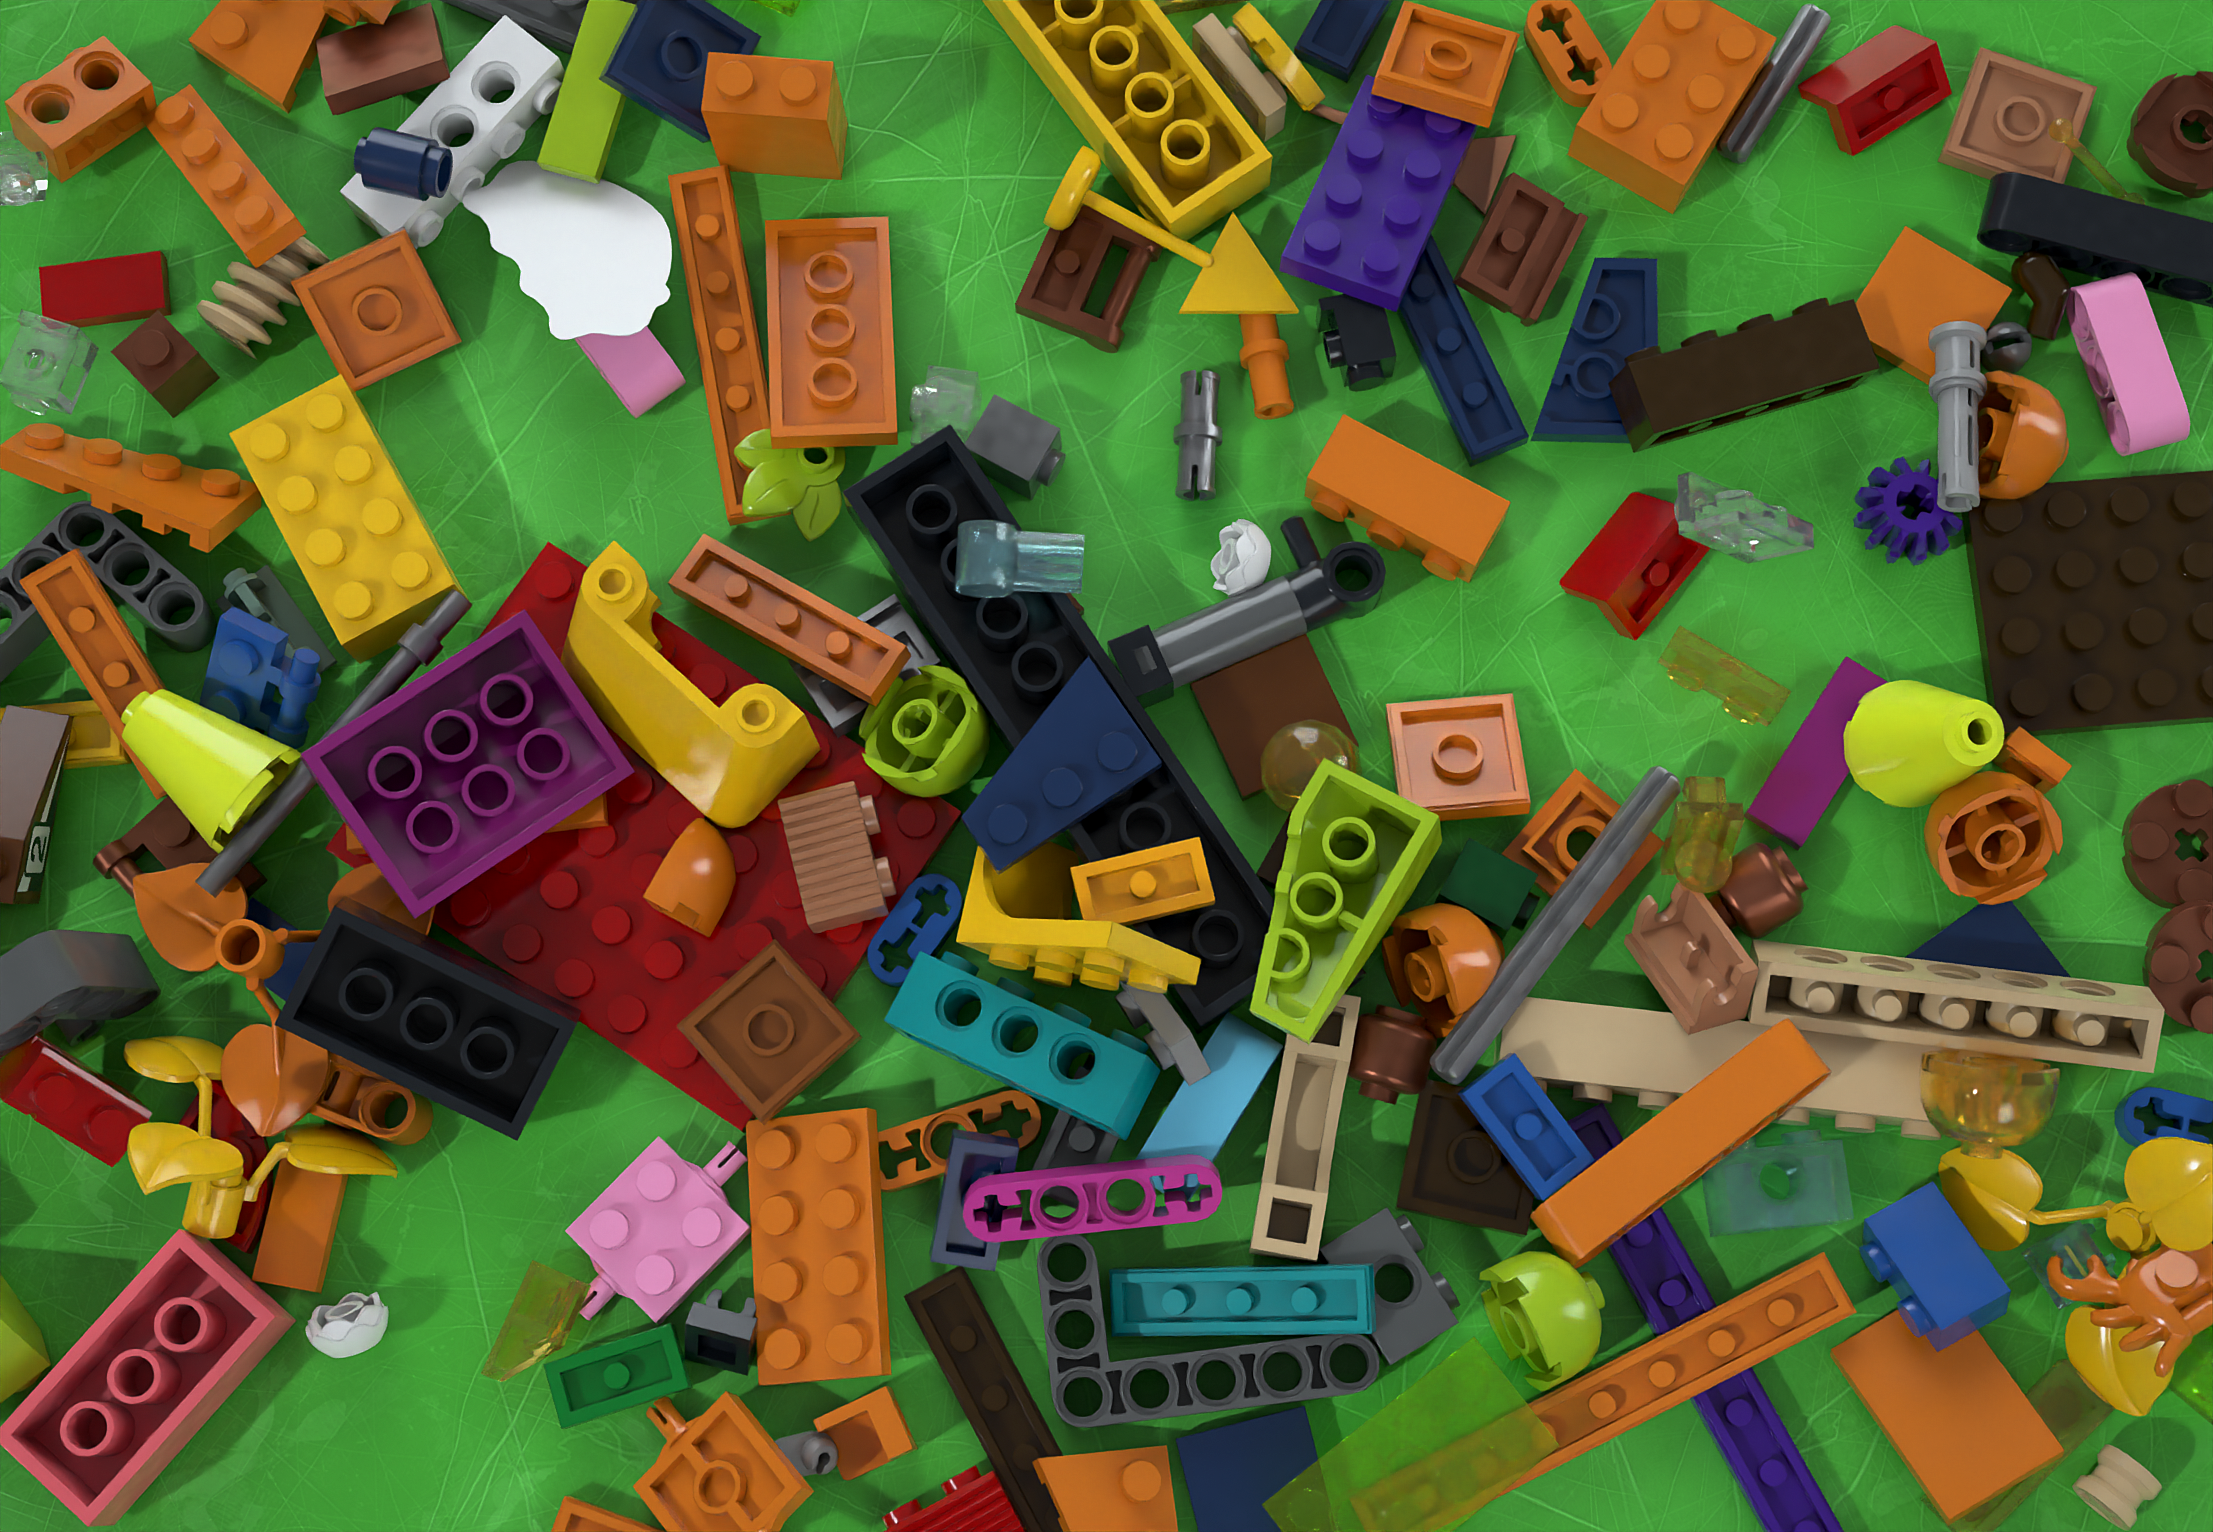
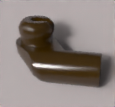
[2011,251,2070,342]

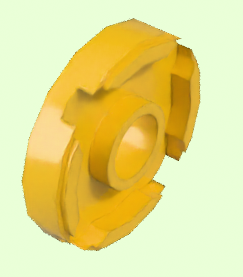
[1232,2,1326,112]

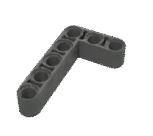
[0,501,217,683]
[0,929,161,1059]
[1037,1234,1380,1428]

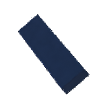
[1397,234,1529,467]

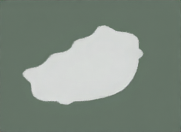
[462,161,672,340]

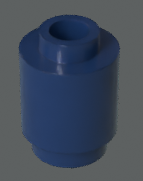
[354,127,453,201]

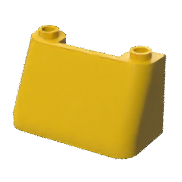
[560,541,821,828]

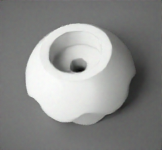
[1211,519,1271,597]
[305,1292,389,1358]

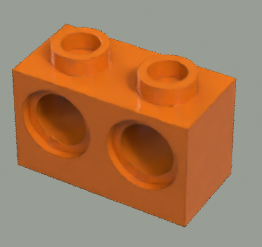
[4,35,157,183]

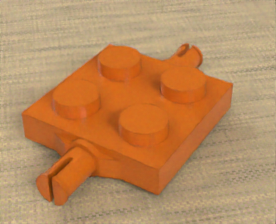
[633,1391,814,1532]

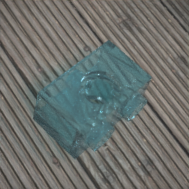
[1702,1130,1854,1237]

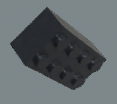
[274,896,582,1141]

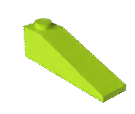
[1250,758,1442,1044]

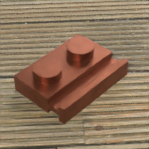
[1452,172,1588,327]

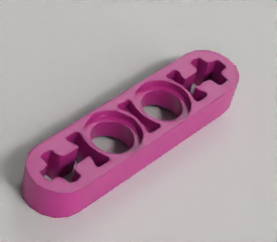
[963,1154,1222,1242]

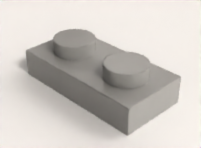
[1114,981,1211,1086]

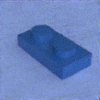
[1458,1053,1595,1201]

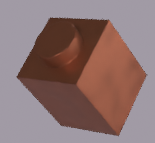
[111,311,220,418]

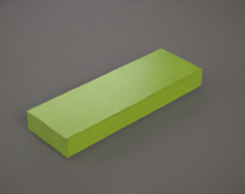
[537,0,636,184]

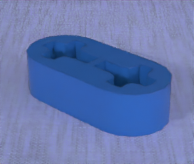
[867,874,964,987]
[2114,1087,2213,1148]

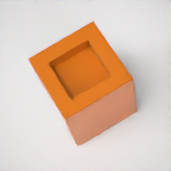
[813,1386,918,1481]

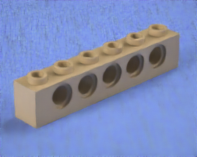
[1747,939,2165,1073]

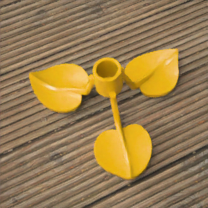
[123,1036,398,1239]
[1938,1137,2213,1416]

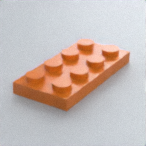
[765,217,898,449]
[746,1108,892,1386]

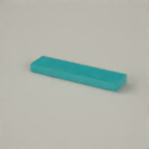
[1109,1263,1377,1336]

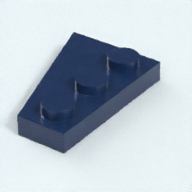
[1531,257,1658,443]
[961,656,1162,875]

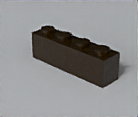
[1608,298,1880,453]

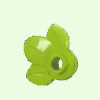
[734,429,846,541]

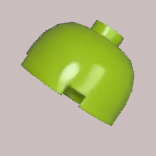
[859,665,990,797]
[1479,1251,1605,1392]

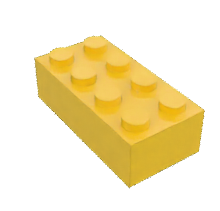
[229,374,469,664]

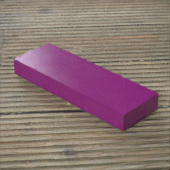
[1743,656,1888,851]

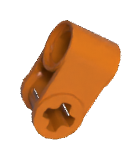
[308,1052,434,1146]

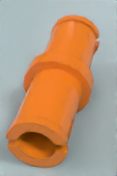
[1238,314,1294,420]

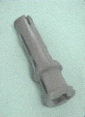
[1928,321,1987,512]

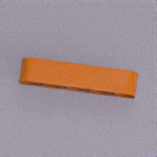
[1530,1018,1832,1269]

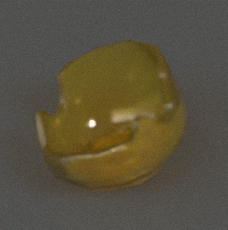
[1260,719,1362,813]

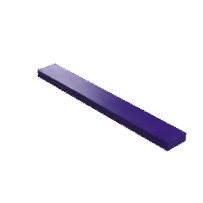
[1567,1103,1844,1532]

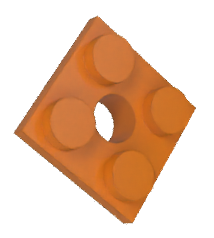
[1501,769,1665,931]

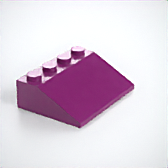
[300,609,635,919]

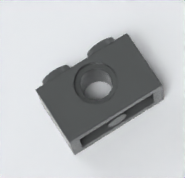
[1318,1207,1460,1367]

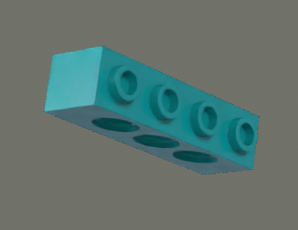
[884,951,1161,1141]

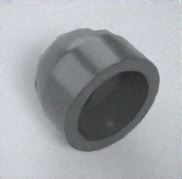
[1980,322,2032,374]

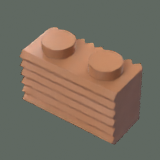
[778,781,897,933]

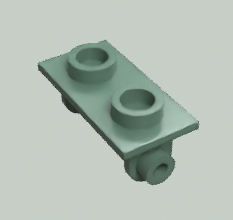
[215,565,338,690]

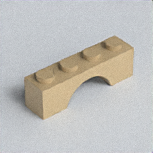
[1249,994,1361,1264]

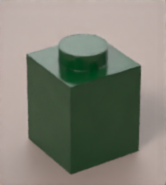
[1434,838,1541,941]

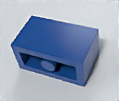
[1859,1181,2011,1352]

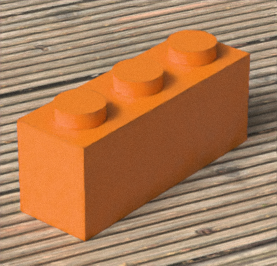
[1304,414,1511,583]

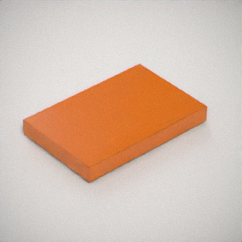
[1830,1310,2065,1526]

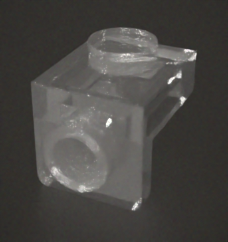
[0,131,48,206]

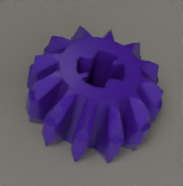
[1853,457,1963,566]

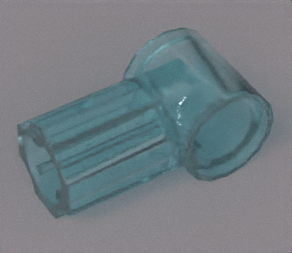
[955,520,1085,598]

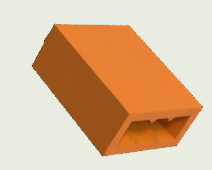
[701,52,848,180]

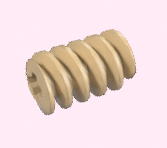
[196,236,330,360]

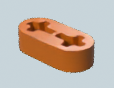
[1524,0,1612,108]

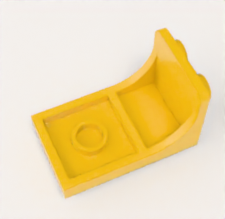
[956,841,1201,993]

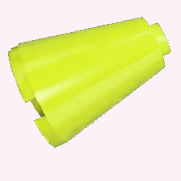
[1843,680,2004,808]
[121,689,301,854]

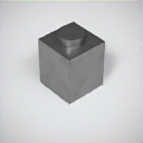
[964,394,1066,500]

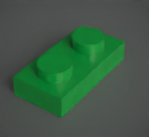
[543,1323,693,1429]

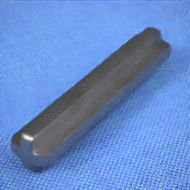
[1717,4,1831,164]

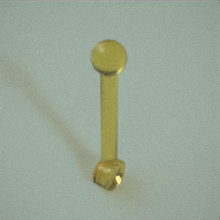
[2048,118,2145,205]

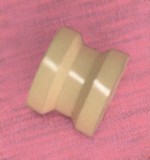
[2072,1444,2162,1531]

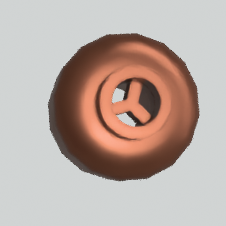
[1708,842,1809,939]
[1347,1004,1437,1105]

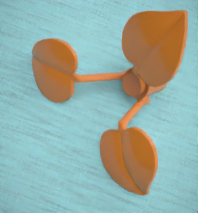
[133,863,435,1137]

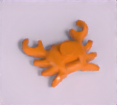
[2046,1242,2213,1378]

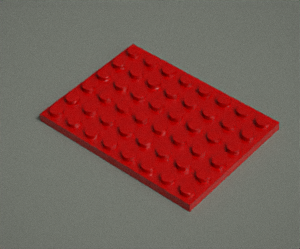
[325,542,963,1134]

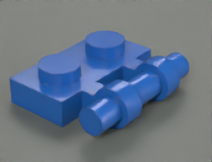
[199,606,321,750]

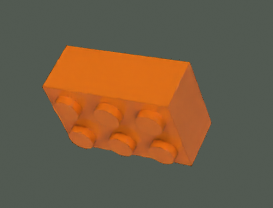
[1567,0,1777,214]

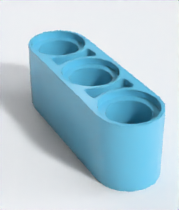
[1136,1012,1284,1201]

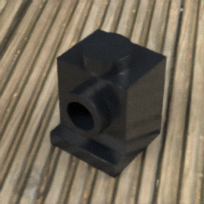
[1316,294,1397,392]

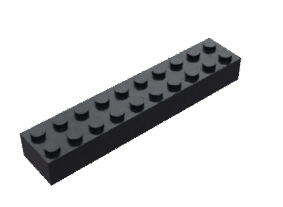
[843,424,1275,1034]

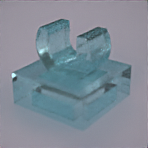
[2021,1220,2118,1310]

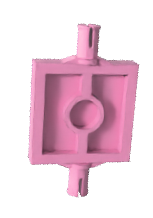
[565,1136,751,1324]

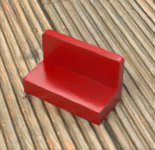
[1798,25,1952,156]
[1559,492,1712,641]

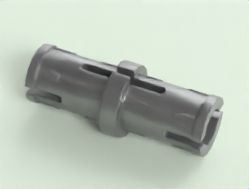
[1173,370,1223,501]

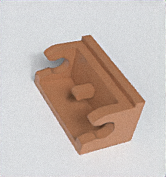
[1624,879,1759,1035]

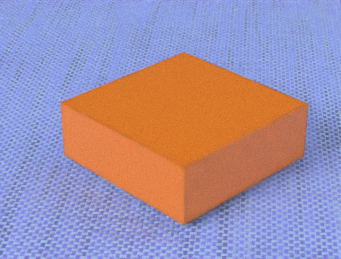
[1992,726,2072,795]

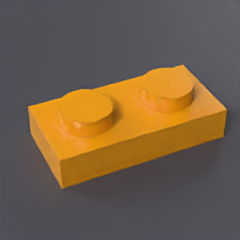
[1070,837,1215,926]

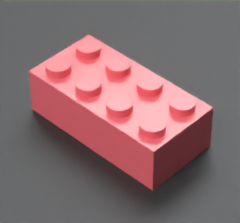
[0,1229,297,1527]

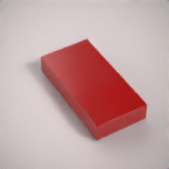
[39,251,171,332]

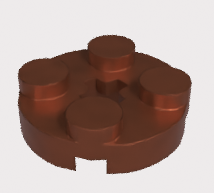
[2126,71,2213,199]
[2121,779,2213,909]
[2142,900,2213,1034]

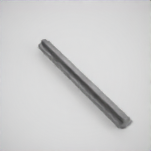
[1430,766,1681,1085]

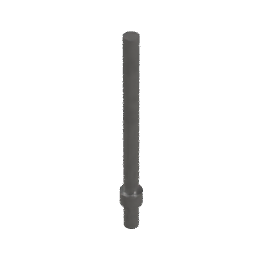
[195,589,472,898]

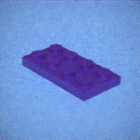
[1279,75,1478,312]

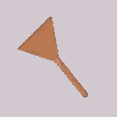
[1309,103,1516,217]

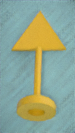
[1043,145,1299,314]

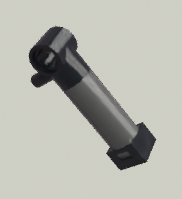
[1107,516,1386,709]

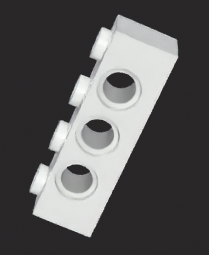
[340,15,565,249]

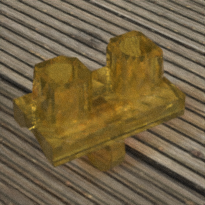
[1660,776,1744,893]

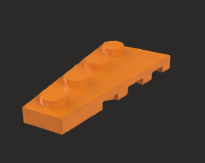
[0,423,262,553]

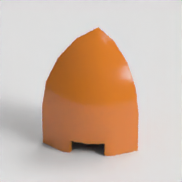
[643,818,736,937]

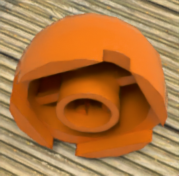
[1978,370,2069,499]
[1924,771,2063,905]
[1382,903,1505,1038]

